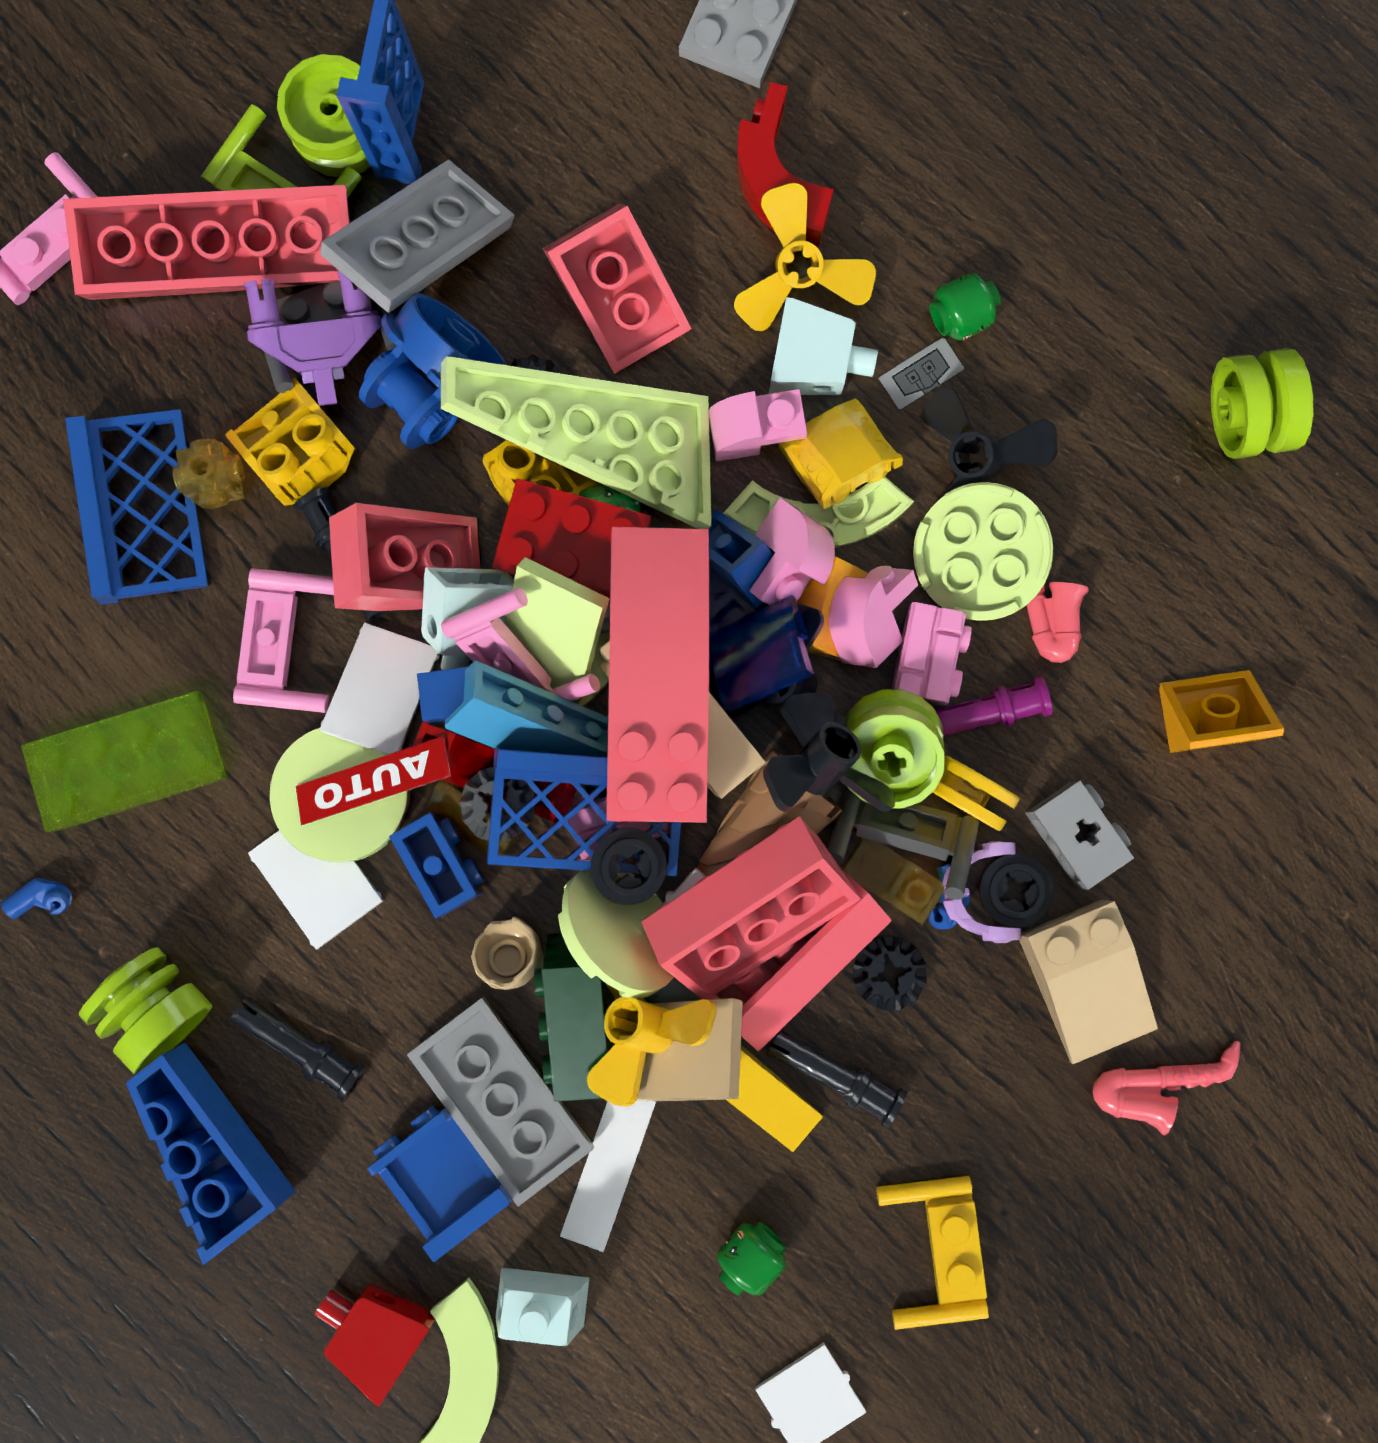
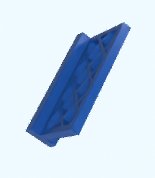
[337,0,424,184]
[65,409,209,605]
[487,748,681,876]

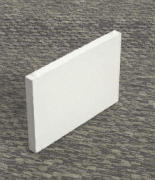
[319,623,440,755]
[248,830,384,950]

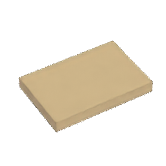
[636,998,743,1102]

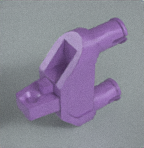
[244,272,382,406]

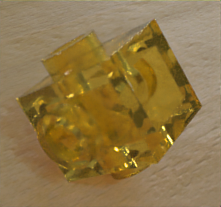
[173,439,245,509]

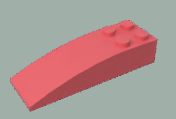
[63,185,350,300]
[606,527,709,823]

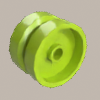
[277,54,370,177]
[1211,348,1313,459]
[846,689,944,808]

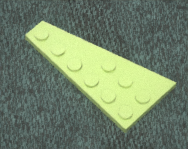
[441,356,712,529]

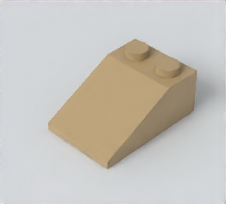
[1019,900,1158,1064]

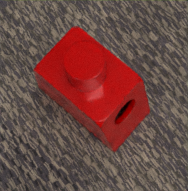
[314,1284,435,1407]

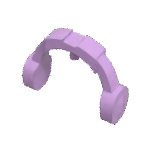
[942,841,1021,943]

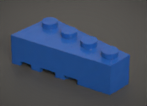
[126,1043,296,1265]

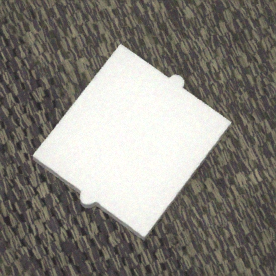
[755,1342,866,1443]

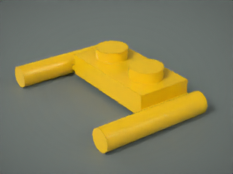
[876,1176,989,1330]

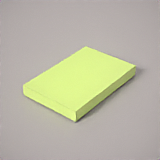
[505,557,610,704]

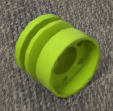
[79,947,212,1075]

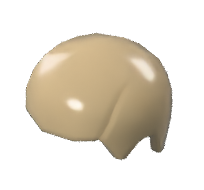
[471,916,543,990]

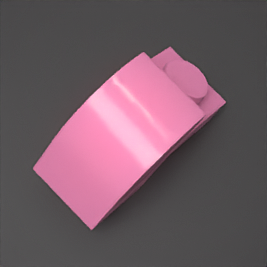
[708,389,807,462]
[749,497,835,613]
[829,566,918,668]

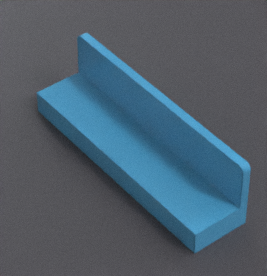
[445,660,608,788]

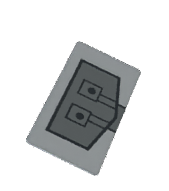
[879,338,964,409]

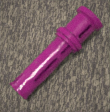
[936,676,1053,736]

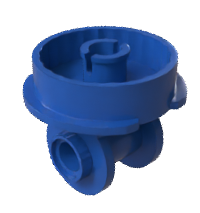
[359,293,507,449]

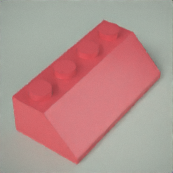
[641,816,861,1000]
[708,865,892,1051]

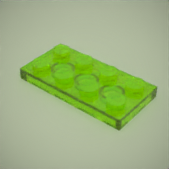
[21,691,227,833]

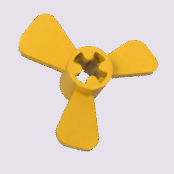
[734,183,876,331]
[587,983,717,1107]

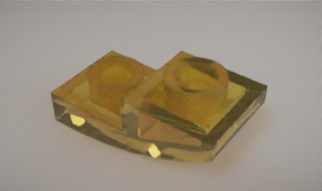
[842,837,944,925]

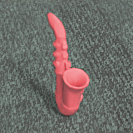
[1026,582,1089,663]
[1092,1041,1240,1136]

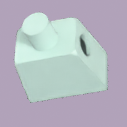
[769,297,878,395]
[421,567,514,670]
[495,1267,589,1346]

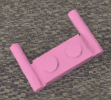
[0,152,98,305]
[233,568,334,713]
[441,588,600,701]

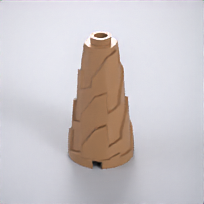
[696,748,842,876]

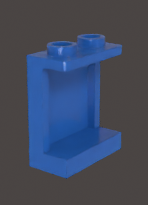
[367,1106,512,1262]

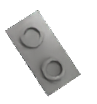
[1025,781,1134,890]

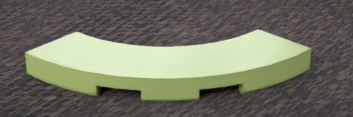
[723,477,914,548]
[417,1277,499,1443]

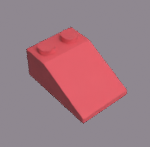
[542,203,692,374]
[329,503,481,611]

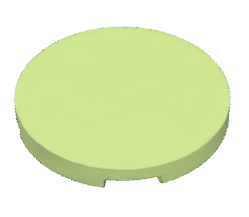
[913,482,1053,620]
[270,728,410,863]
[558,870,674,999]

